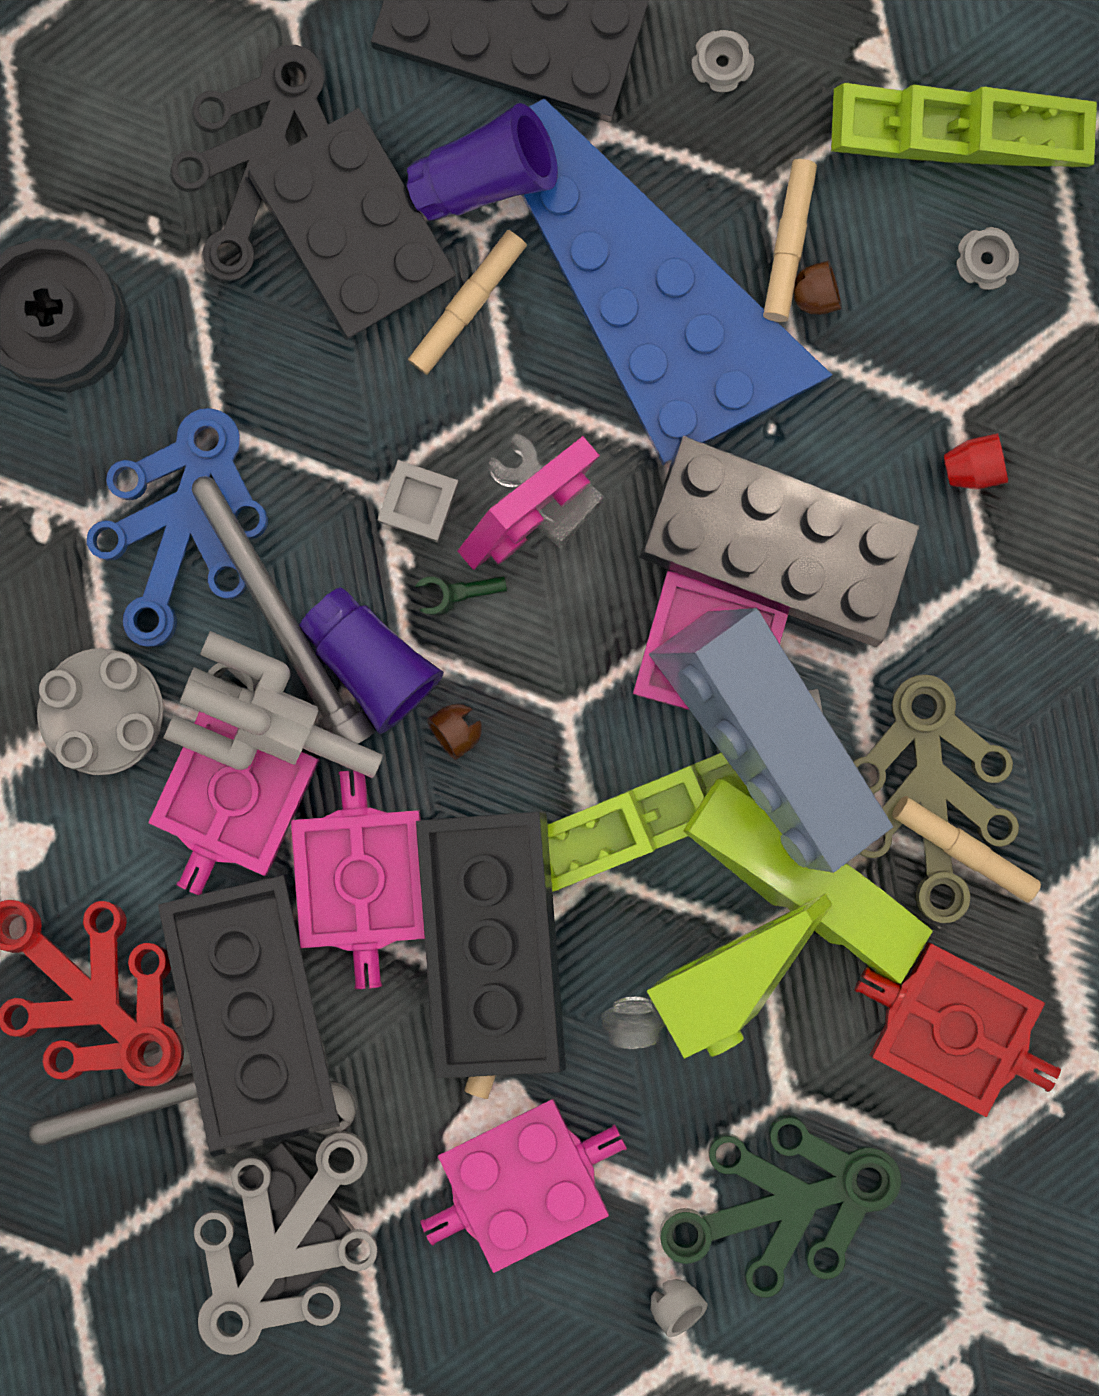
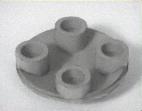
[37,648,164,775]

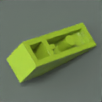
[647,893,832,1059]

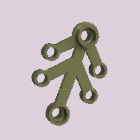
[853,675,1019,923]

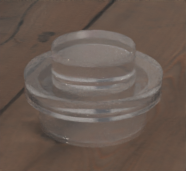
[602,997,665,1049]

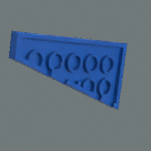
[521,99,832,466]

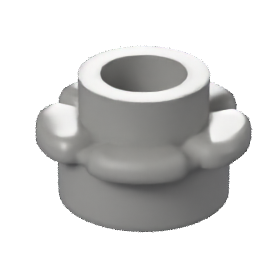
[691,30,754,93]
[956,227,1019,290]

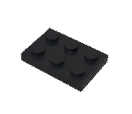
[248,108,456,340]

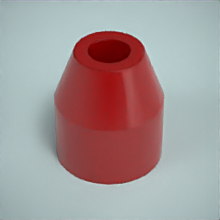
[944,433,1008,490]

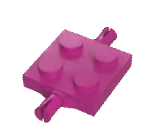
[148,711,320,895]
[291,770,425,989]
[420,1099,627,1273]

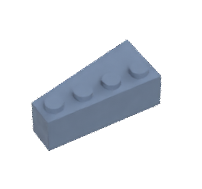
[649,608,893,873]

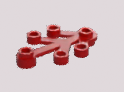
[0,900,184,1087]

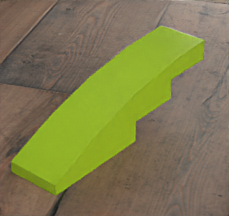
[831,83,1097,167]
[547,753,752,892]
[683,779,933,984]

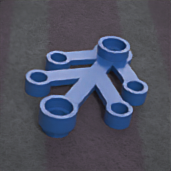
[87,408,268,647]

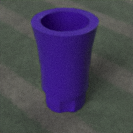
[407,103,558,221]
[299,587,444,734]

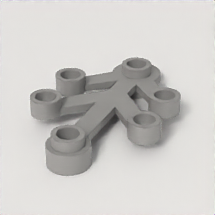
[194,1131,378,1355]

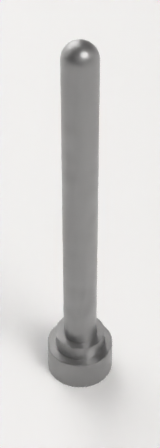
[192,476,375,744]
[29,1033,328,1146]

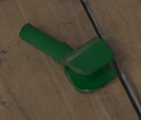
[415,576,507,615]

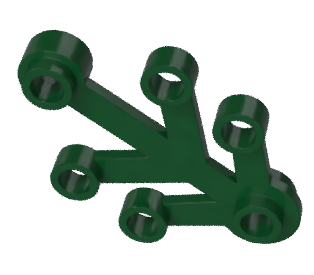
[660,1115,901,1298]

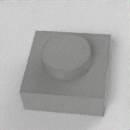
[377,460,459,543]

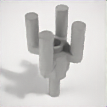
[163,631,383,778]

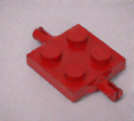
[854,942,1061,1117]

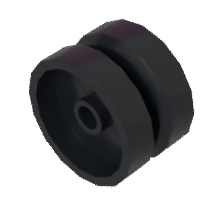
[0,238,130,392]

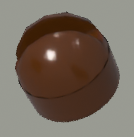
[793,260,842,315]
[427,704,482,760]

